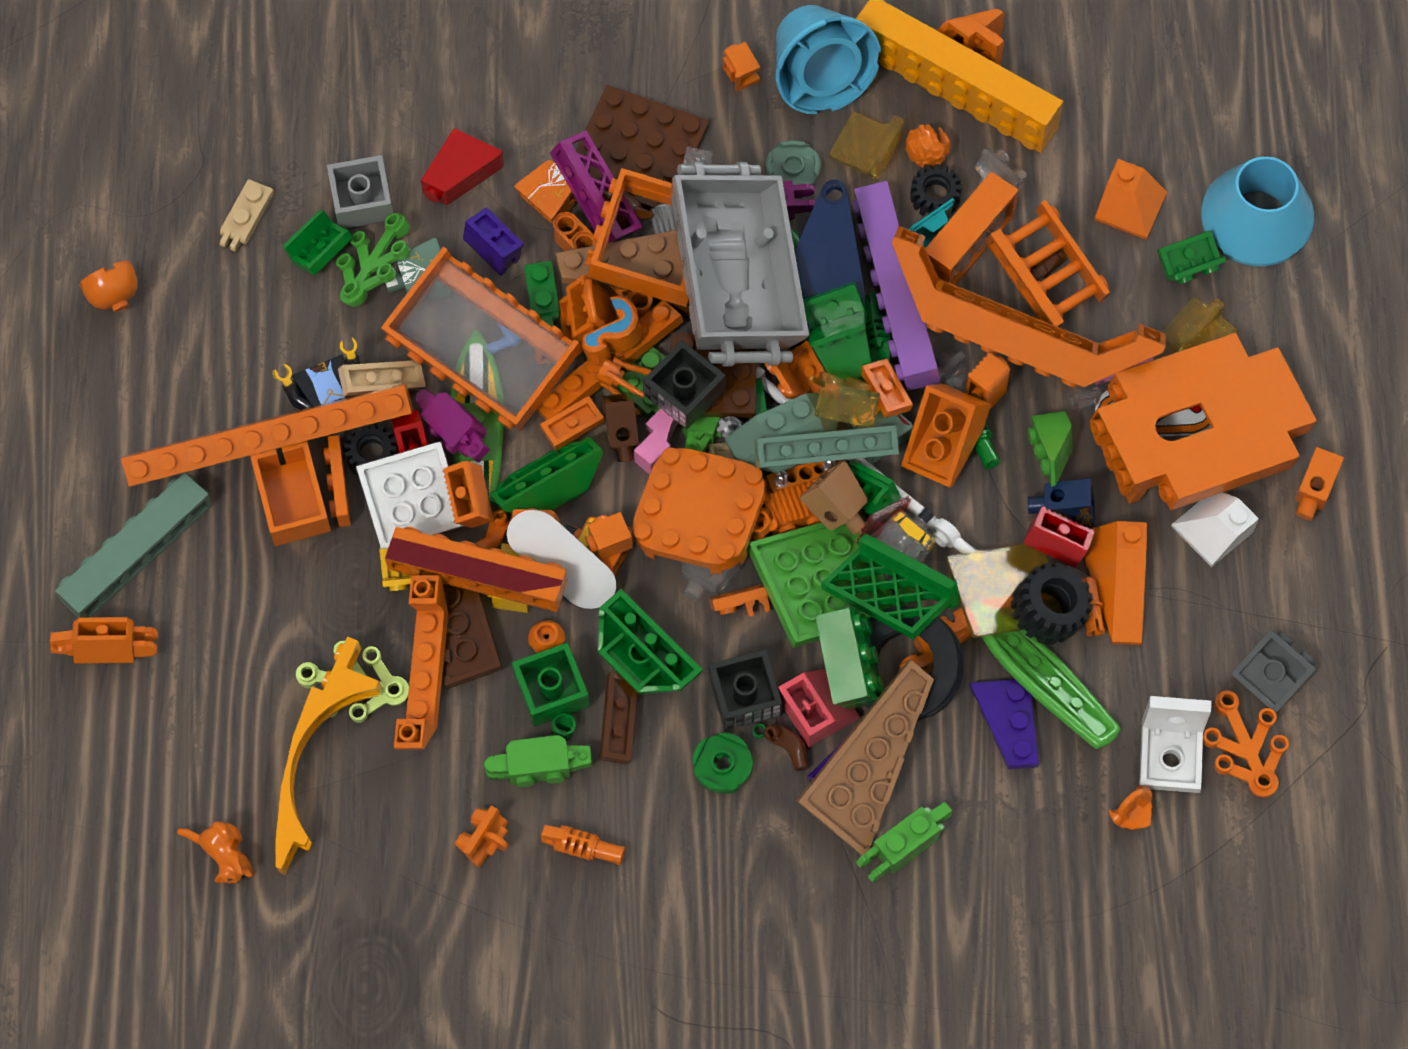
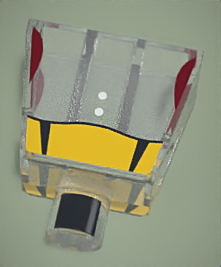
[871,507,937,564]

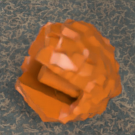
[905,124,951,169]

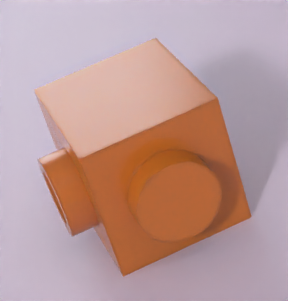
[585,512,633,560]

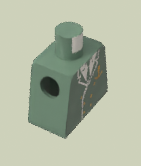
[385,238,455,301]

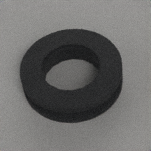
[866,606,964,721]

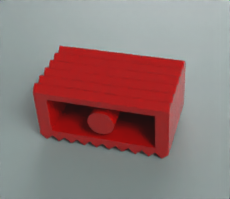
[1023,506,1094,568]

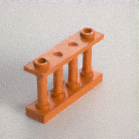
[985,200,1110,327]

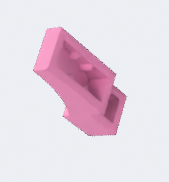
[634,409,678,475]

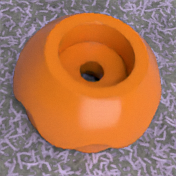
[528,620,565,653]

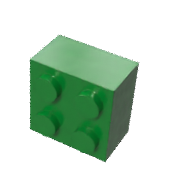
[512,642,590,727]

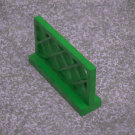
[821,533,960,640]

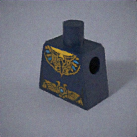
[1028,479,1095,528]

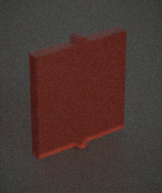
[856,496,912,545]

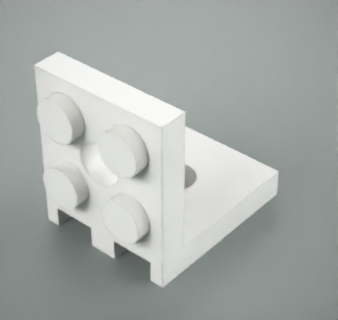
[1139,696,1211,793]

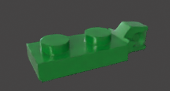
[524,261,560,327]

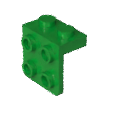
[803,281,867,349]

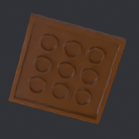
[576,85,709,210]

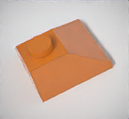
[1094,159,1167,240]

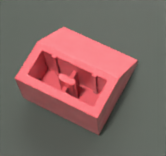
[778,669,860,748]

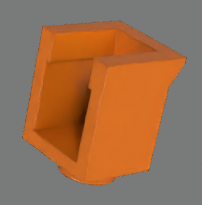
[723,42,761,92]

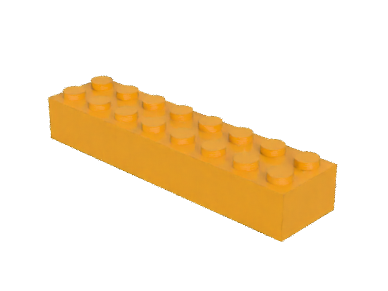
[856,0,1063,153]

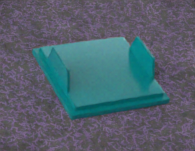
[908,198,954,248]

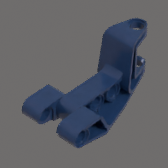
[795,179,866,346]

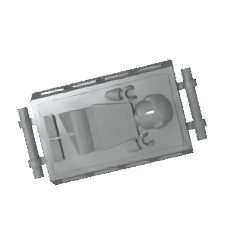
[671,161,809,367]

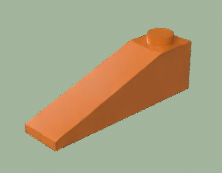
[1084,521,1147,645]

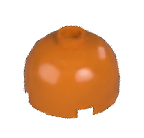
[79,260,138,313]

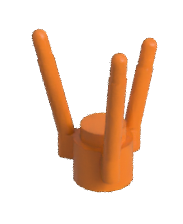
[595,357,652,415]

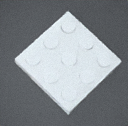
[356,441,464,548]

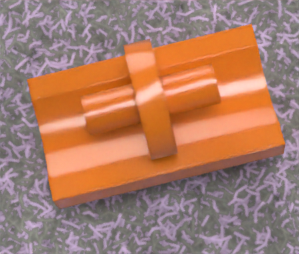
[455,806,509,867]

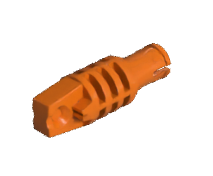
[541,825,625,866]

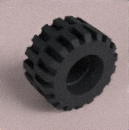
[1011,562,1093,645]

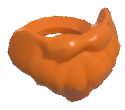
[1108,785,1152,830]

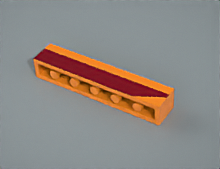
[385,526,568,612]

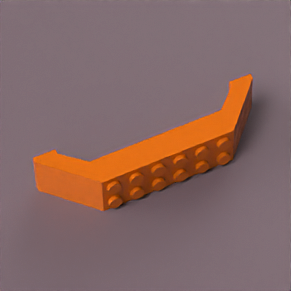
[892,226,1166,388]

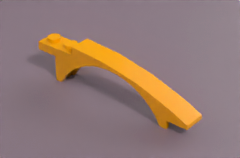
[276,637,382,875]

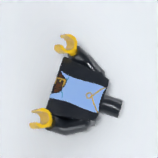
[273,337,360,410]

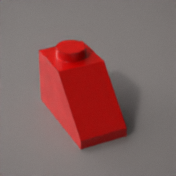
[391,410,428,453]

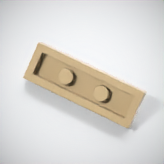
[338,360,426,396]

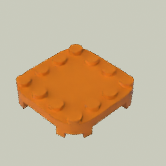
[632,447,767,574]

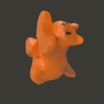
[177,821,254,884]

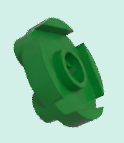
[693,733,753,794]

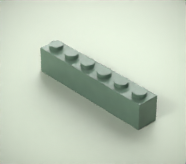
[55,472,213,618]

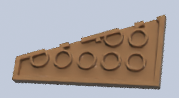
[556,230,684,289]
[796,660,934,856]

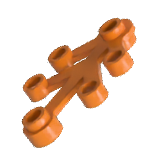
[1203,690,1289,798]

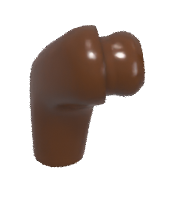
[764,723,810,771]

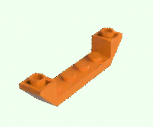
[394,575,448,750]

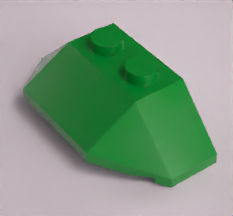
[490,437,603,513]
[598,589,703,694]

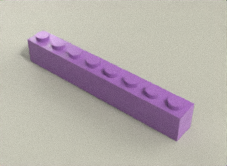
[851,181,940,391]

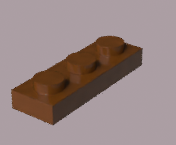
[599,672,637,765]

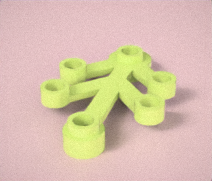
[296,641,409,723]

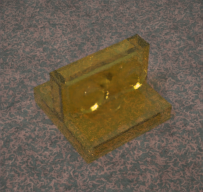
[1161,297,1239,353]

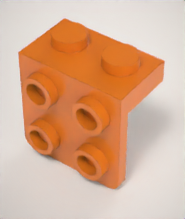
[764,340,838,399]

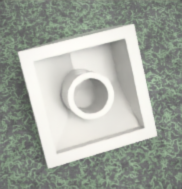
[1171,493,1259,567]

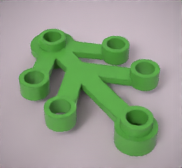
[336,213,411,307]

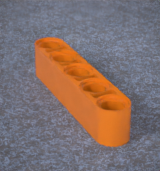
[553,212,653,318]

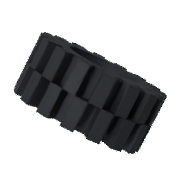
[910,164,962,216]
[344,423,399,476]

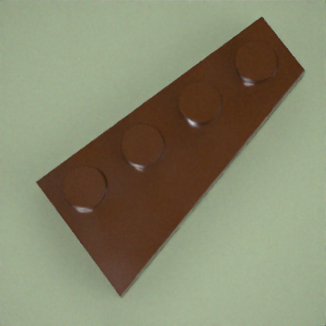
[443,584,503,689]

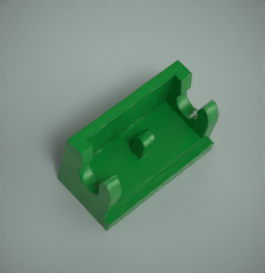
[848,459,902,521]

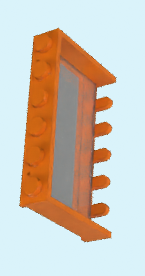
[381,246,583,432]

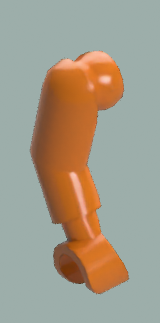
[475,510,509,550]

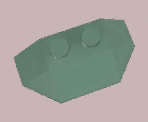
[725,393,840,474]

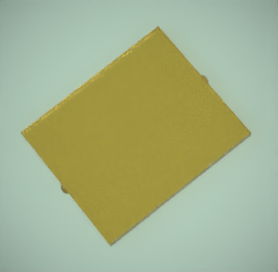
[945,544,1062,638]

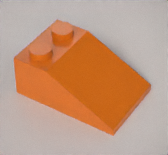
[901,383,991,488]

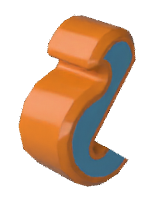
[581,295,643,365]

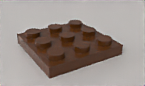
[668,333,757,418]

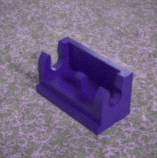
[463,207,524,276]

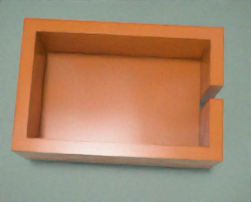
[250,441,331,547]

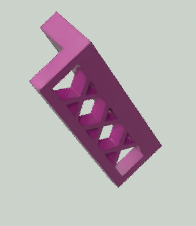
[550,130,643,243]

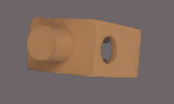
[799,460,867,535]

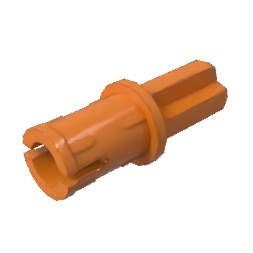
[1081,577,1105,637]

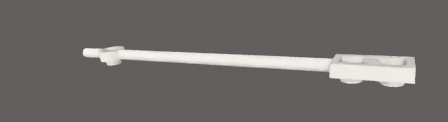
[756,365,983,565]

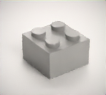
[327,155,393,229]

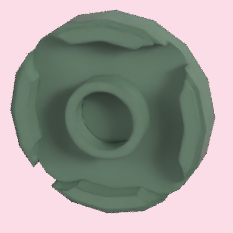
[765,140,821,185]

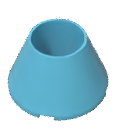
[776,5,881,114]
[1201,157,1314,266]

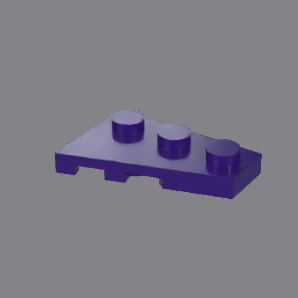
[969,680,1039,769]

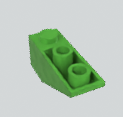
[1027,411,1073,487]

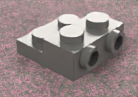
[1231,630,1318,714]

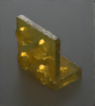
[829,112,904,179]

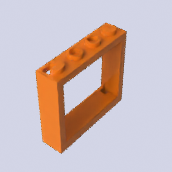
[585,168,689,307]

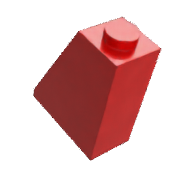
[421,128,504,205]

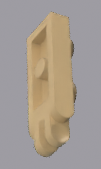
[220,179,274,252]

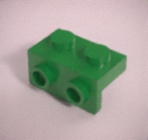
[283,209,353,276]
[1157,230,1227,284]

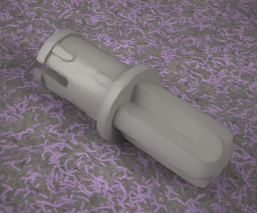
[716,416,745,438]

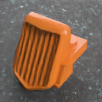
[937,9,1005,66]
[558,275,619,347]

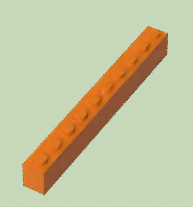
[121,383,414,487]

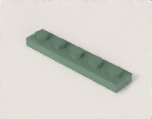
[753,425,899,469]

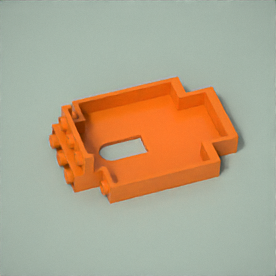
[1090,333,1317,511]

